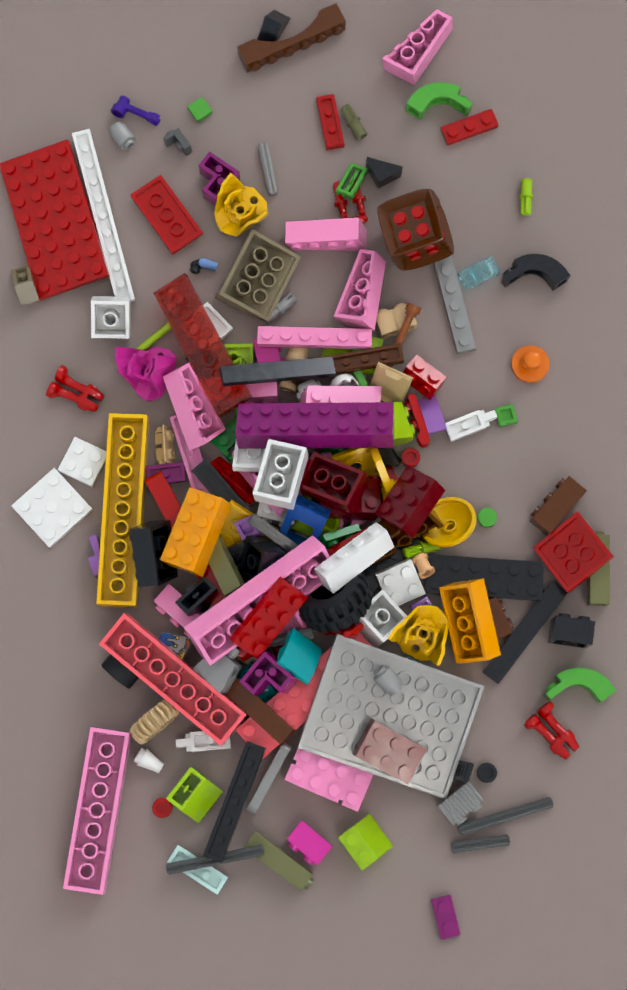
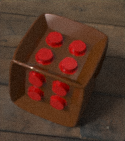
[377,189,454,271]

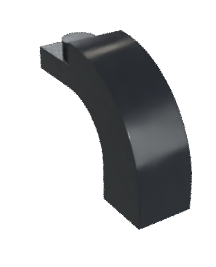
[501,254,571,291]

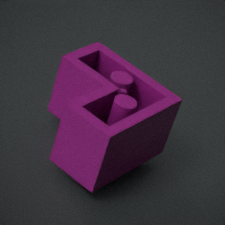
[198,151,240,206]
[239,651,299,696]

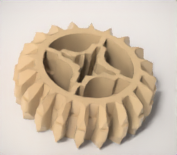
[130,700,179,745]

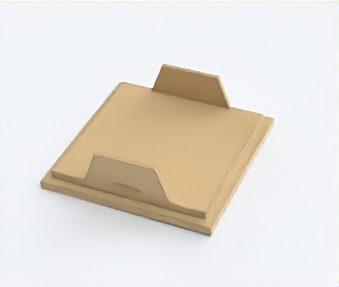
[369,362,413,404]

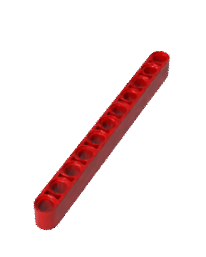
[145,471,253,662]

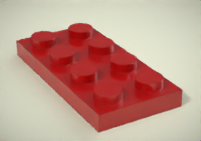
[130,175,203,255]
[229,576,308,659]

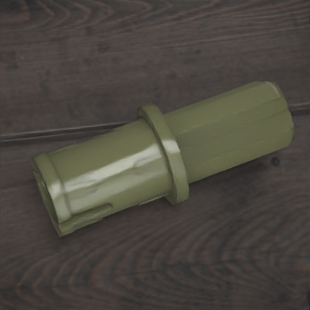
[341,104,367,140]

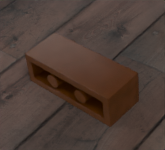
[530,476,587,536]

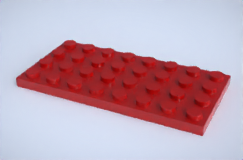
[0,139,110,301]

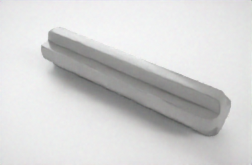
[258,142,278,196]

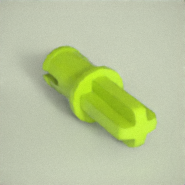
[519,178,534,216]
[402,541,441,558]

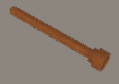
[389,302,422,368]

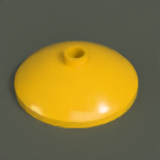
[423,497,477,547]

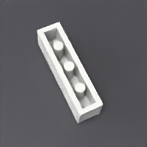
[315,522,394,593]

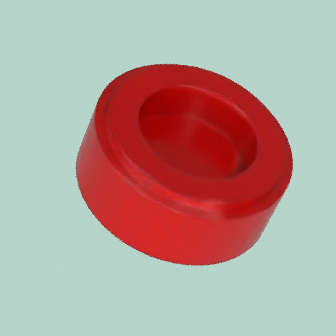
[401,448,420,468]
[152,798,173,818]

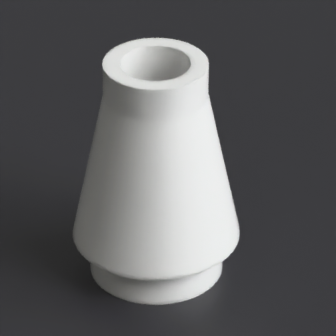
[134,747,164,773]

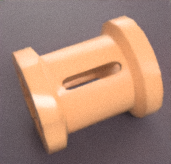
[412,553,435,579]

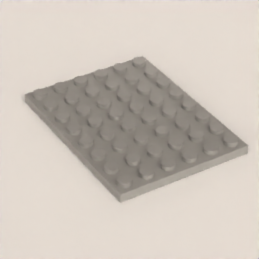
[297,634,485,799]

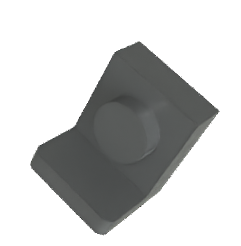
[163,128,192,156]

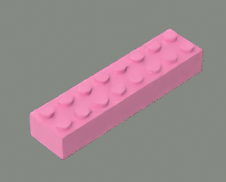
[184,536,330,666]
[63,727,132,895]

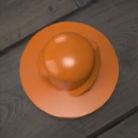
[511,345,549,383]

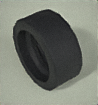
[101,654,139,689]

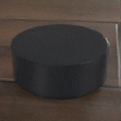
[477,763,497,783]

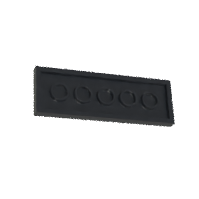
[425,554,544,601]

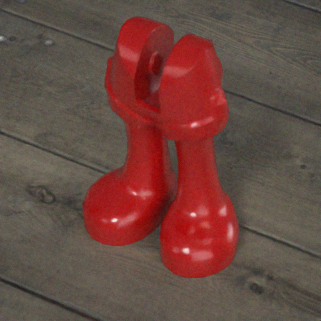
[46,365,105,412]
[523,701,579,760]

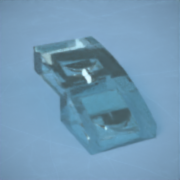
[457,256,501,290]

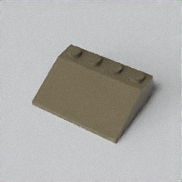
[215,229,301,322]

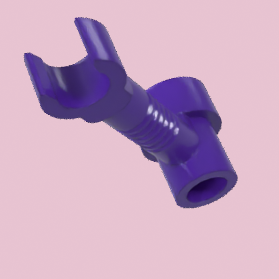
[111,96,160,126]

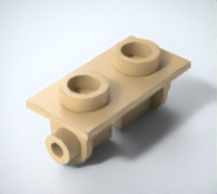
[154,425,176,465]

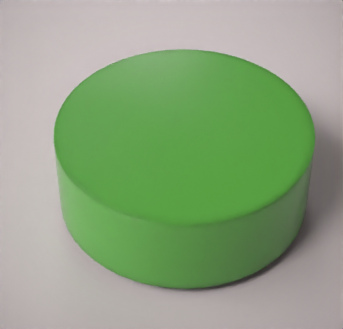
[477,508,497,528]

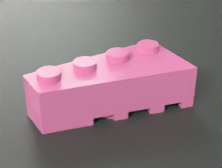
[285,218,367,251]
[334,249,386,331]

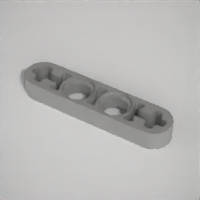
[246,743,292,815]

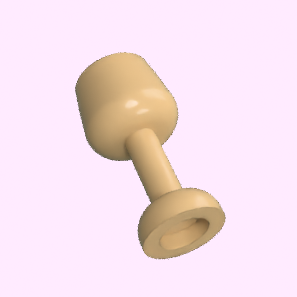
[278,347,309,393]

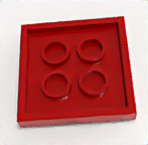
[533,511,614,593]

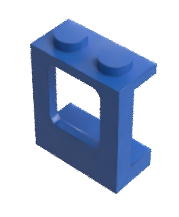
[280,495,332,545]

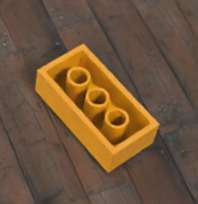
[160,487,231,577]
[439,578,501,664]

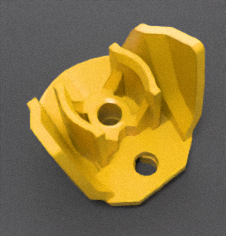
[214,173,270,237]
[388,605,449,667]

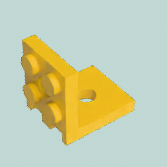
[331,448,393,494]

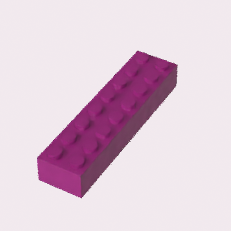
[235,402,395,449]

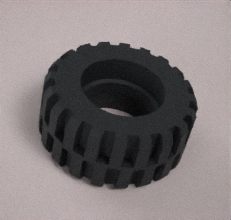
[299,571,373,633]

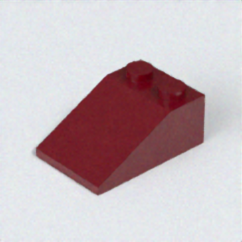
[318,476,381,521]

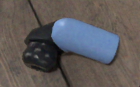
[190,258,218,274]

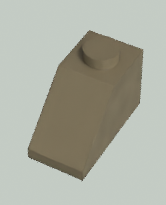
[11,265,39,305]

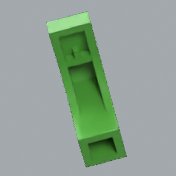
[405,82,473,120]
[543,668,617,703]

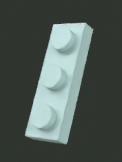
[167,845,228,895]

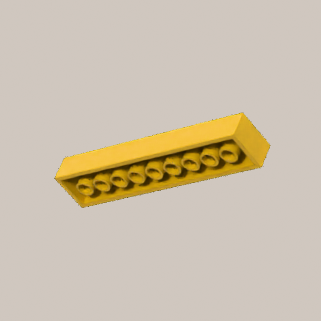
[96,413,149,608]

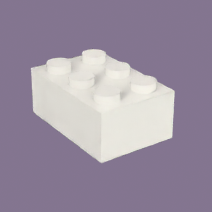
[253,439,309,510]

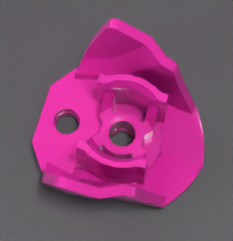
[115,347,177,402]

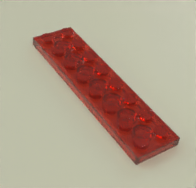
[154,273,253,418]

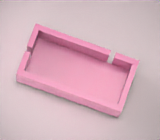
[285,748,373,812]

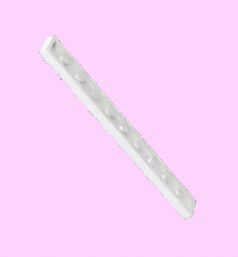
[72,129,135,303]

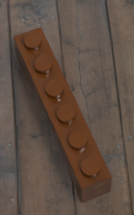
[237,3,346,73]

